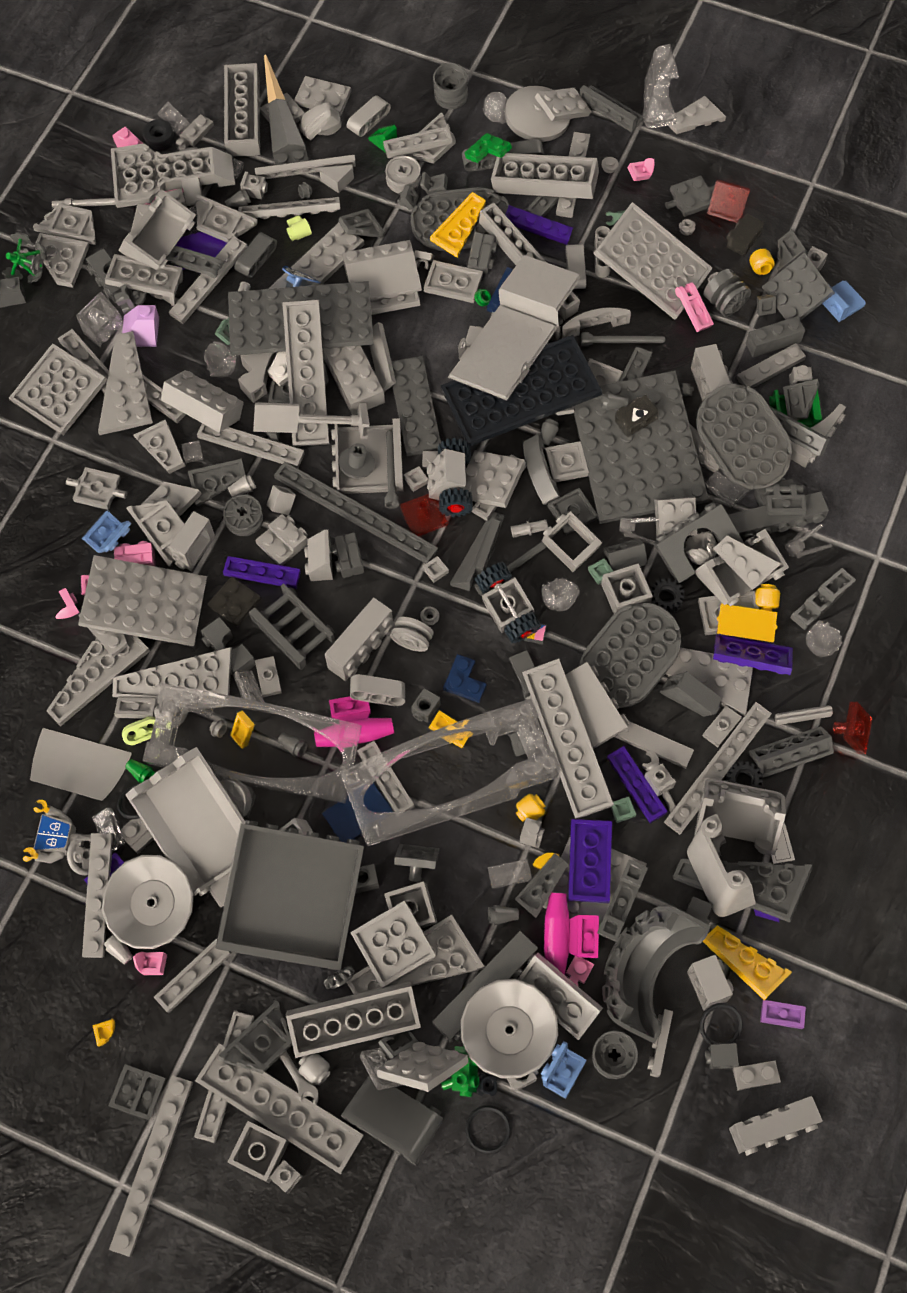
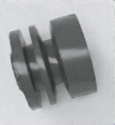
[433,63,468,109]
[703,269,751,317]
[592,1031,638,1079]

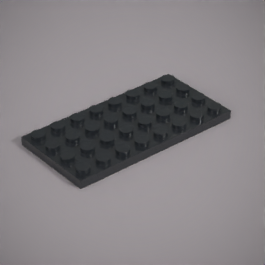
[441,335,602,446]

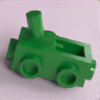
[441,1045,479,1097]

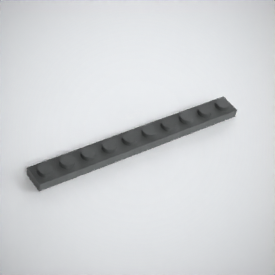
[274,461,438,564]

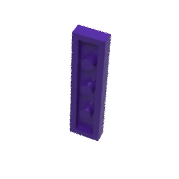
[505,205,573,245]
[223,556,301,589]
[607,746,668,823]

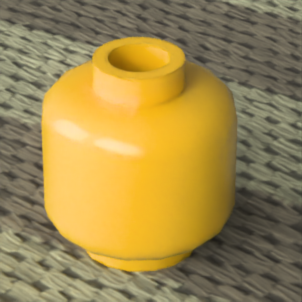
[749,249,775,275]
[755,584,780,611]
[516,794,546,822]

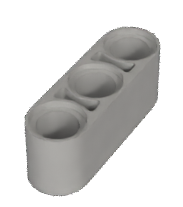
[347,95,391,137]
[594,226,611,278]
[566,244,586,289]
[350,674,405,706]

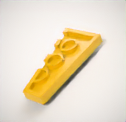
[430,192,486,258]
[703,925,792,1000]

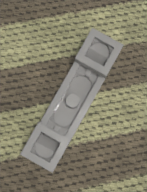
[562,308,631,339]

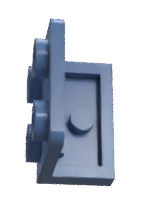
[822,281,866,322]
[82,511,131,553]
[541,1041,587,1099]

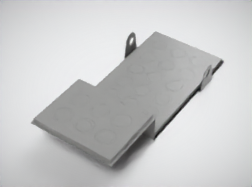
[448,255,582,400]

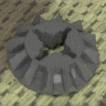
[324,966,355,989]

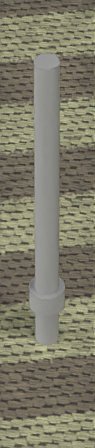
[52,198,152,208]

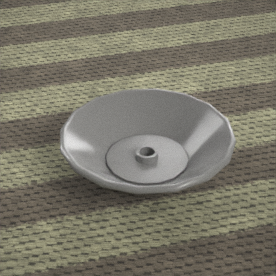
[102,855,193,949]
[461,979,558,1078]

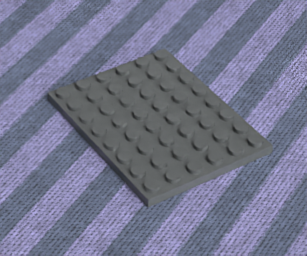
[573,371,709,524]

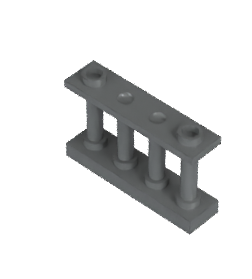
[249,583,335,670]

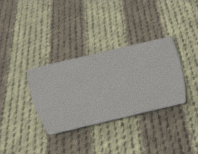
[30,728,132,801]

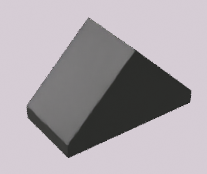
[378,1030,419,1060]

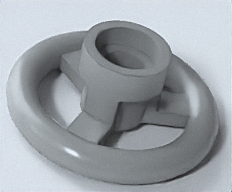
[67,835,91,875]

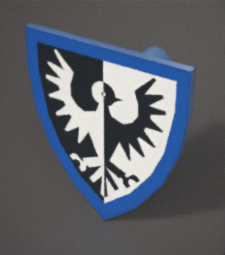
[282,266,320,287]

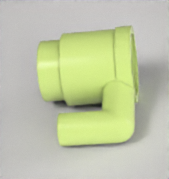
[287,215,312,241]

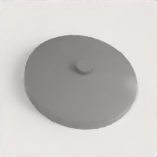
[505,86,570,142]

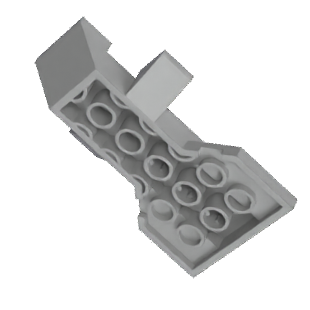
[111,144,235,208]

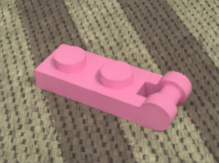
[675,282,714,332]

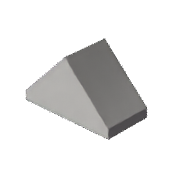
[319,165,354,193]

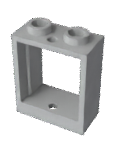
[169,511,215,571]
[542,511,602,572]

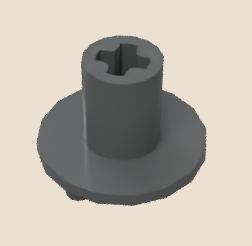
[339,443,375,479]

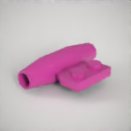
[314,696,394,747]
[544,893,599,975]

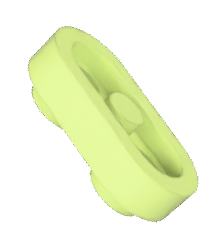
[122,717,161,745]

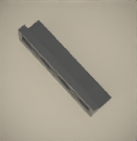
[579,85,644,132]
[749,726,834,777]

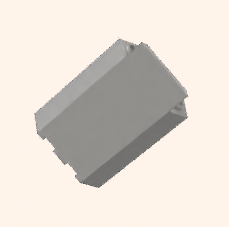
[125,747,245,908]

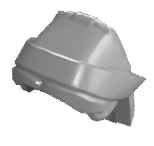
[299,103,341,140]

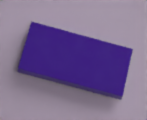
[174,232,227,270]

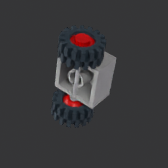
[427,438,473,517]
[475,562,541,644]

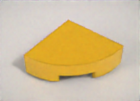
[533,853,559,869]
[93,1019,115,1047]

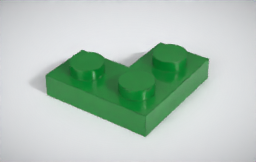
[464,133,512,163]

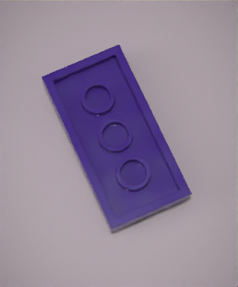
[713,633,793,675]
[568,819,612,903]

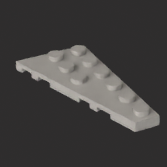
[346,915,485,995]

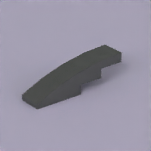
[790,568,856,630]

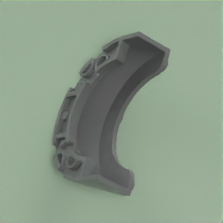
[602,906,711,1044]

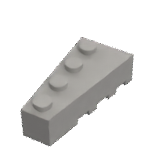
[729,1096,823,1156]

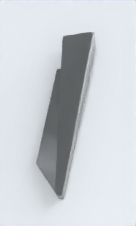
[450,512,505,591]

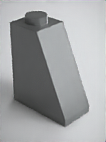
[660,671,722,717]

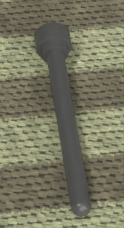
[581,332,666,347]
[384,430,399,509]
[475,542,547,596]

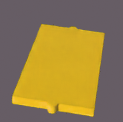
[717,604,778,642]

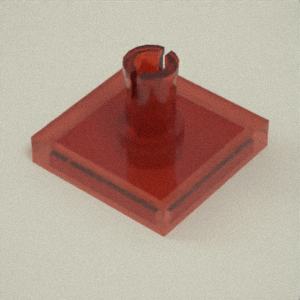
[707,179,750,223]
[400,494,448,536]
[833,702,872,754]

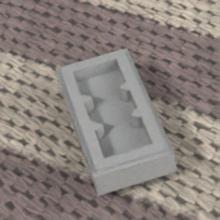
[255,656,282,697]
[702,706,742,748]

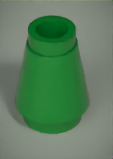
[125,759,155,784]

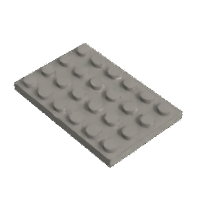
[593,202,712,320]
[79,555,207,646]

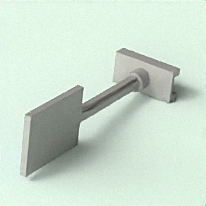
[253,402,370,439]

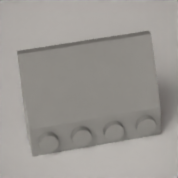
[342,240,422,300]

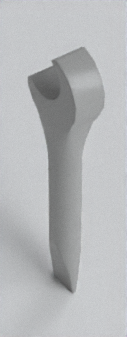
[642,751,676,813]
[280,1051,319,1105]

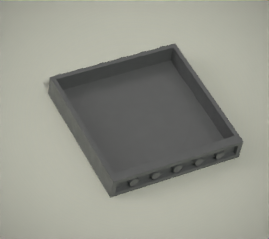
[215,820,364,970]

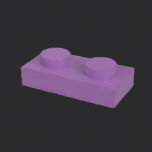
[760,1000,806,1029]

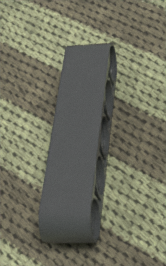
[462,139,544,171]

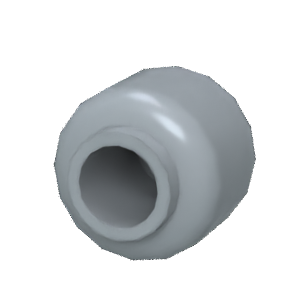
[298,1053,330,1085]

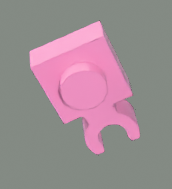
[566,956,594,986]

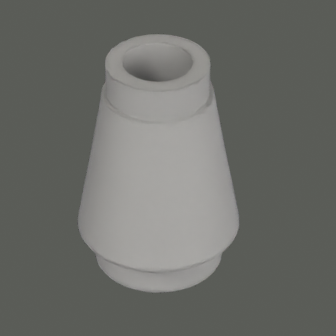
[228,475,256,497]
[103,935,134,965]

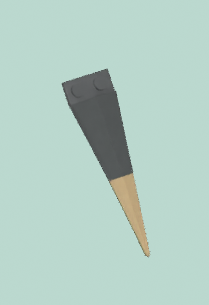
[264,55,309,165]

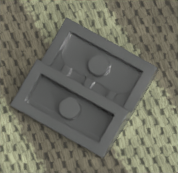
[108,1064,165,1120]

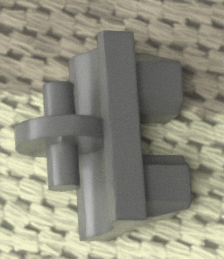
[114,285,146,315]

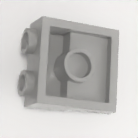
[255,514,308,566]

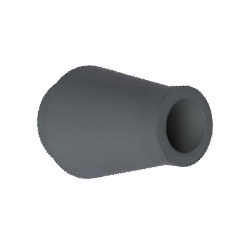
[225,190,251,209]
[601,392,628,410]
[541,419,559,448]
[278,732,308,757]
[488,905,519,925]

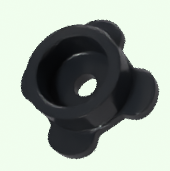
[476,1074,498,1096]

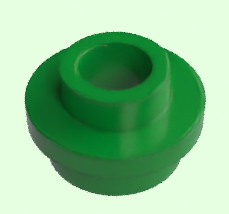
[474,289,491,307]

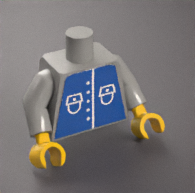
[23,800,84,863]

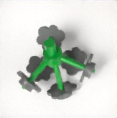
[2,232,47,284]

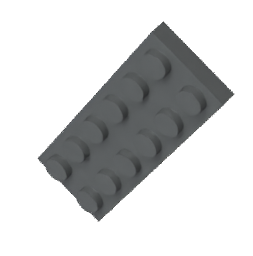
[391,356,441,456]

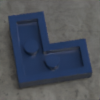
[443,654,486,703]

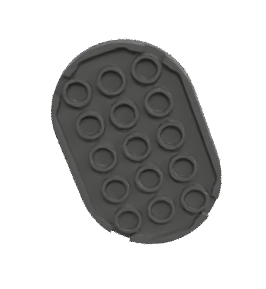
[411,187,510,251]
[697,384,792,490]
[579,603,681,709]

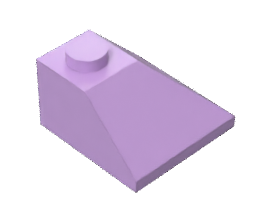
[122,305,159,347]

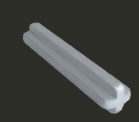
[775,705,833,725]

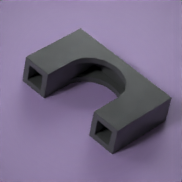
[653,502,744,583]

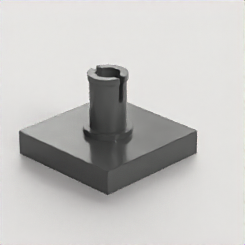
[394,844,439,882]

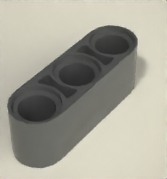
[234,232,277,278]

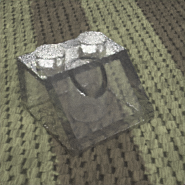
[76,292,123,346]

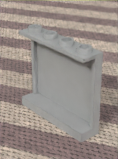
[331,418,403,494]
[527,662,630,749]

